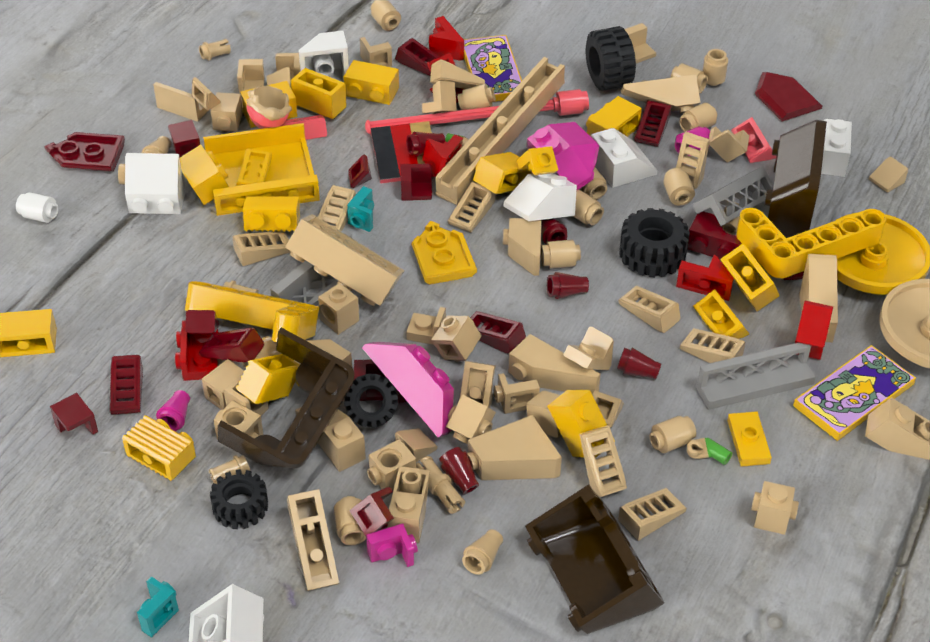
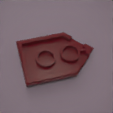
[755,72,823,122]
[44,132,125,172]

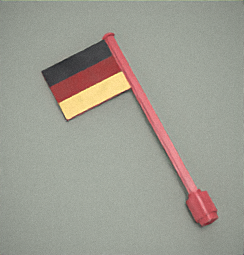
[365,89,589,184]

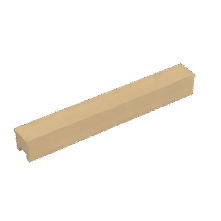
[435,57,565,205]

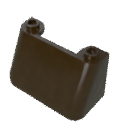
[525,484,665,634]

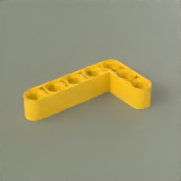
[736,208,886,278]
[185,281,319,342]

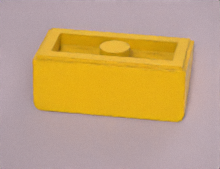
[693,289,749,339]

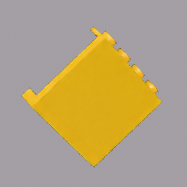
[203,123,320,216]

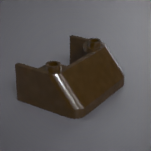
[765,120,827,238]
[218,327,354,468]

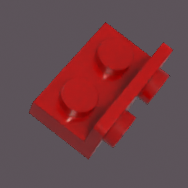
[175,320,219,381]

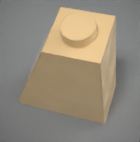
[799,254,838,342]
[467,415,562,480]

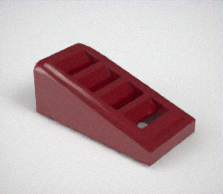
[395,38,439,76]
[634,100,672,147]
[185,310,219,334]
[470,311,526,354]
[199,328,264,362]
[110,355,143,415]

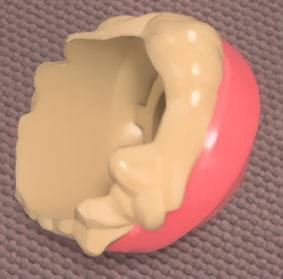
[246,85,292,129]

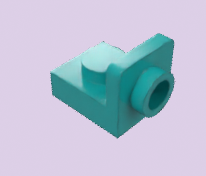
[347,186,374,232]
[137,577,179,638]

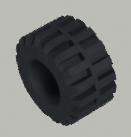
[585,26,636,91]
[619,208,689,278]

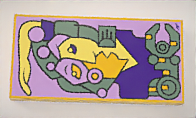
[464,35,522,102]
[793,345,916,441]

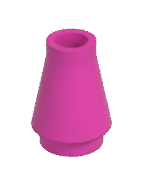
[156,390,190,431]

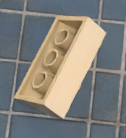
[285,214,405,306]

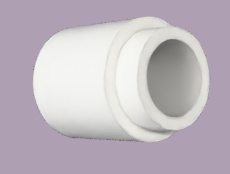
[16,192,58,223]

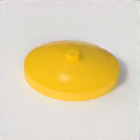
[835,213,930,295]

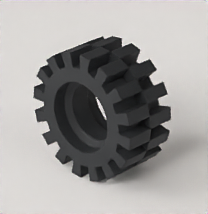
[344,374,398,427]
[210,469,268,529]

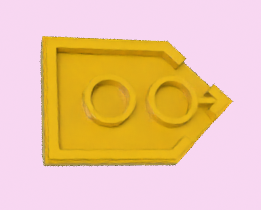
[411,220,477,285]

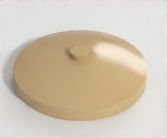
[879,279,930,368]

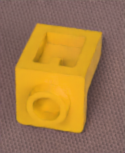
[516,146,558,175]

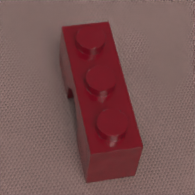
[687,211,764,269]

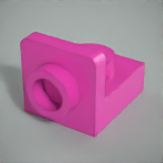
[366,523,418,567]

